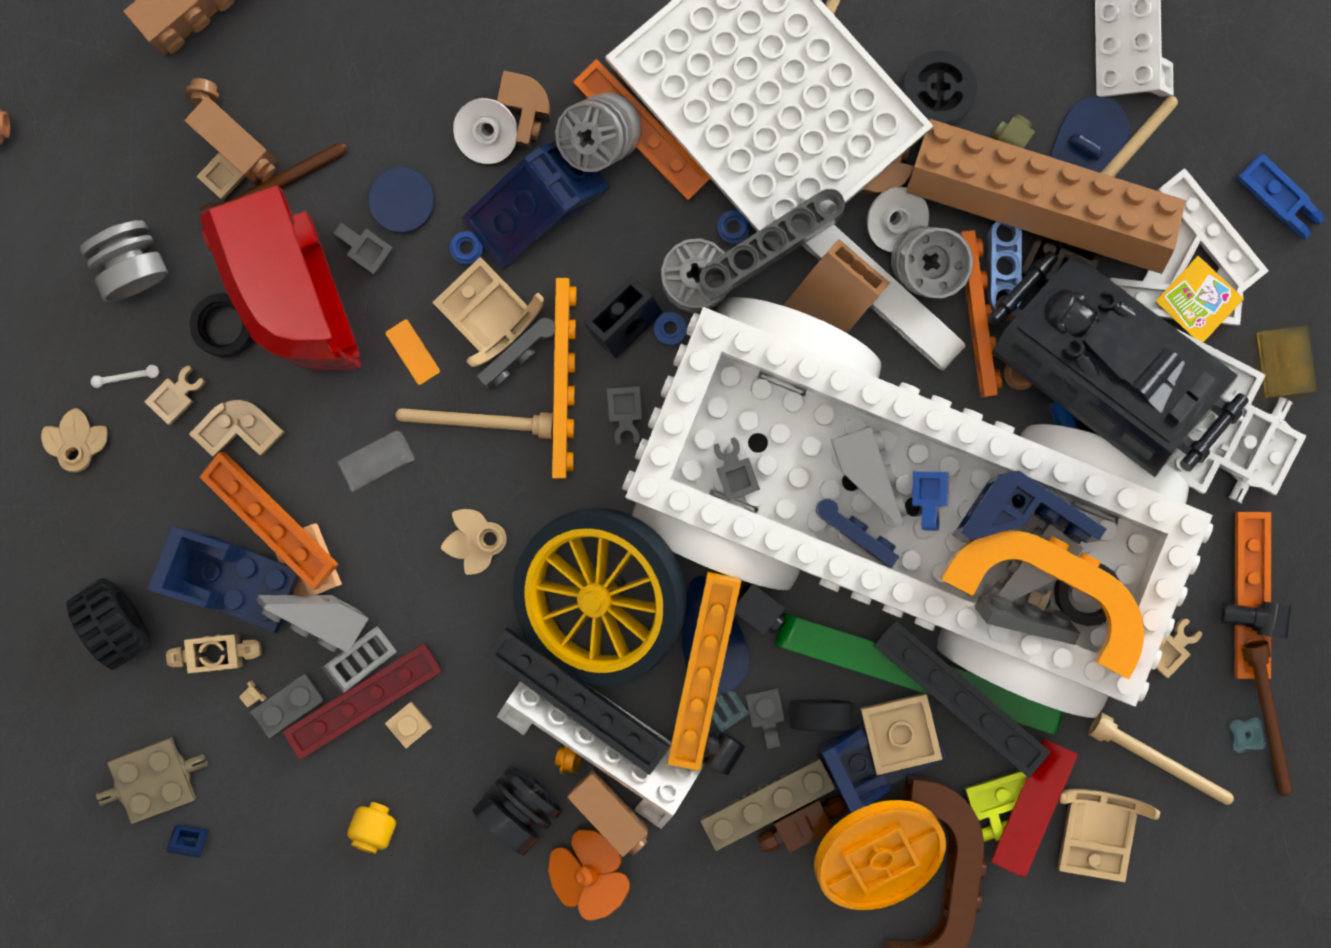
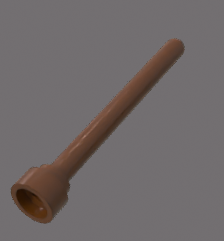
[199,142,347,214]
[1241,640,1292,796]

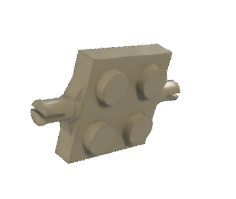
[96,737,208,824]

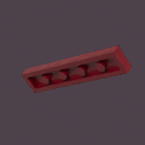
[282,643,443,760]

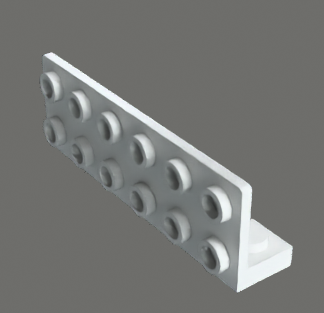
[1095,0,1174,97]
[497,681,704,829]

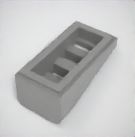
[322,626,397,694]

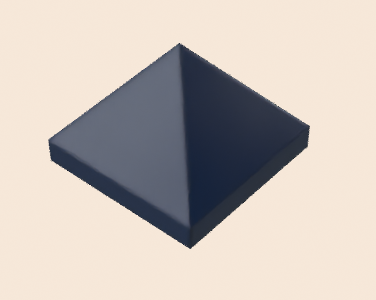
[167,825,208,858]

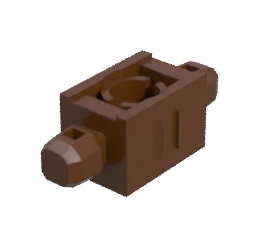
[758,796,847,853]

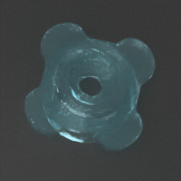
[1230,717,1266,753]

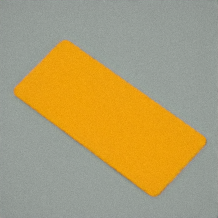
[385,319,440,385]

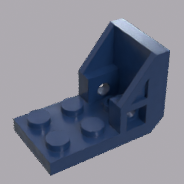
[462,141,611,269]
[952,471,1107,544]
[147,526,300,633]
[818,723,948,813]

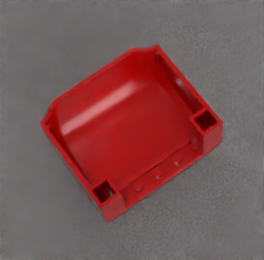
[200,185,361,370]

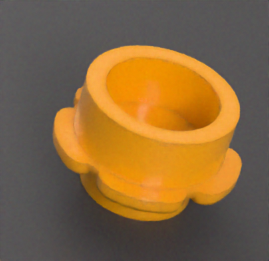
[555,746,582,774]

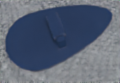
[1050,96,1130,173]
[682,576,750,693]

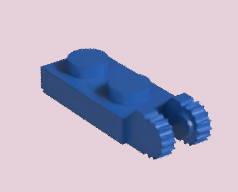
[1236,152,1325,240]

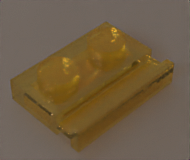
[1257,325,1317,398]

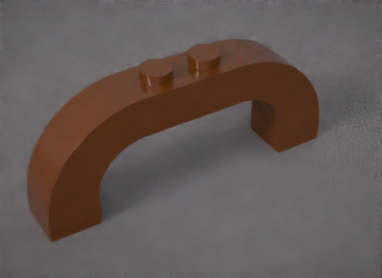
[883,775,986,948]

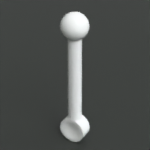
[91,365,160,388]

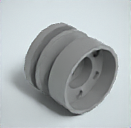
[555,92,642,172]
[79,220,169,302]
[890,226,973,298]
[661,238,726,314]

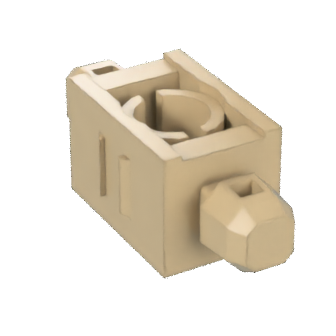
[166,633,262,674]

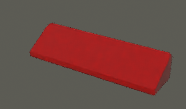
[990,738,1078,878]

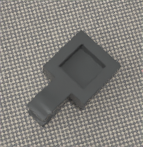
[333,223,394,275]
[745,688,785,749]

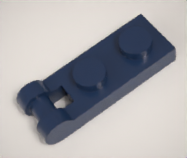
[815,499,900,568]

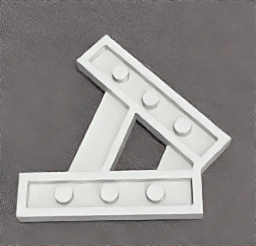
[1110,168,1269,326]

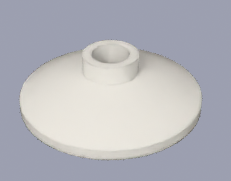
[453,98,518,164]
[867,187,929,252]

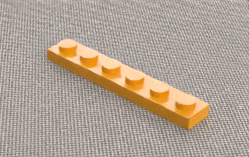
[552,278,577,479]
[667,572,741,771]

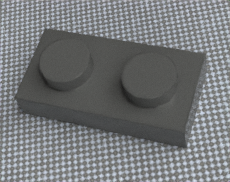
[250,673,326,739]

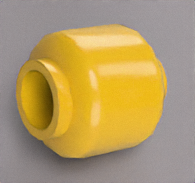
[347,802,396,854]

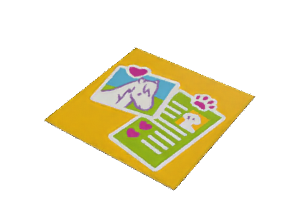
[1155,256,1244,342]

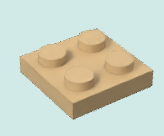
[860,693,942,775]

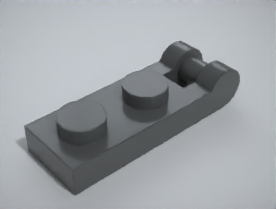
[477,318,555,388]

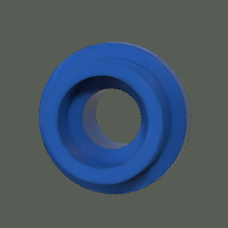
[717,210,750,244]
[450,231,483,265]
[654,312,687,345]

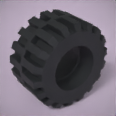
[66,577,150,670]

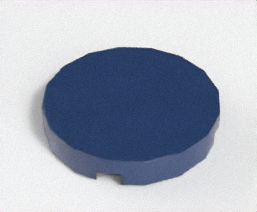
[368,167,435,234]

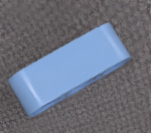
[987,221,1022,312]

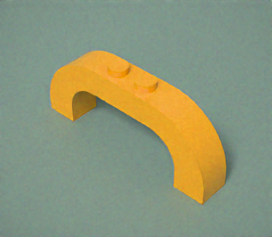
[940,530,1144,679]

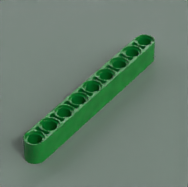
[774,613,1064,735]

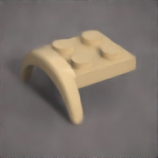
[433,257,544,367]
[1057,789,1160,882]

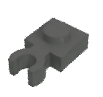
[607,386,642,445]
[714,437,760,501]

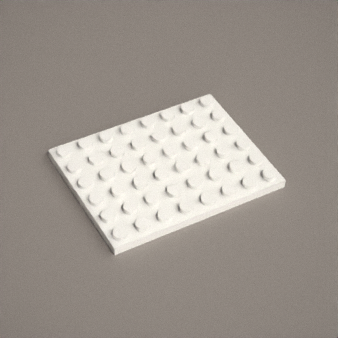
[605,0,933,251]

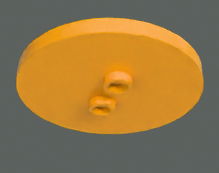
[814,800,946,910]

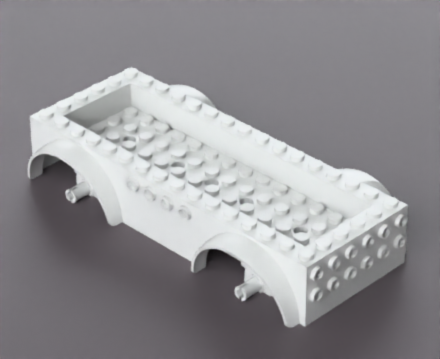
[622,297,1213,718]

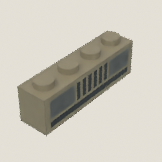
[700,756,835,851]

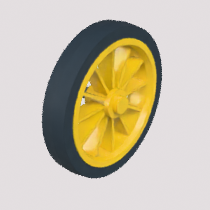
[513,508,687,685]

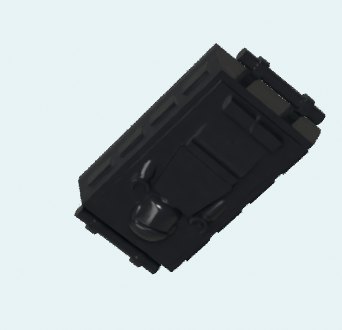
[988,251,1249,477]

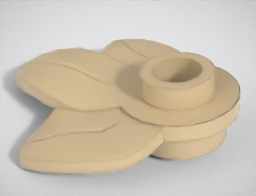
[41,408,108,473]
[441,509,507,575]

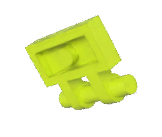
[964,770,1027,842]

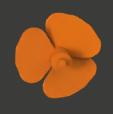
[548,829,630,921]

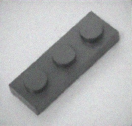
[974,595,1081,645]

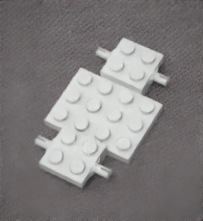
[1166,329,1306,504]

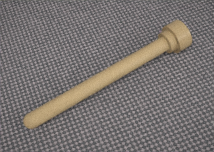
[1101,96,1178,177]
[395,408,553,439]
[1088,712,1234,805]

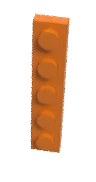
[573,59,711,201]
[960,230,1002,399]
[200,452,339,590]
[1234,512,1271,679]

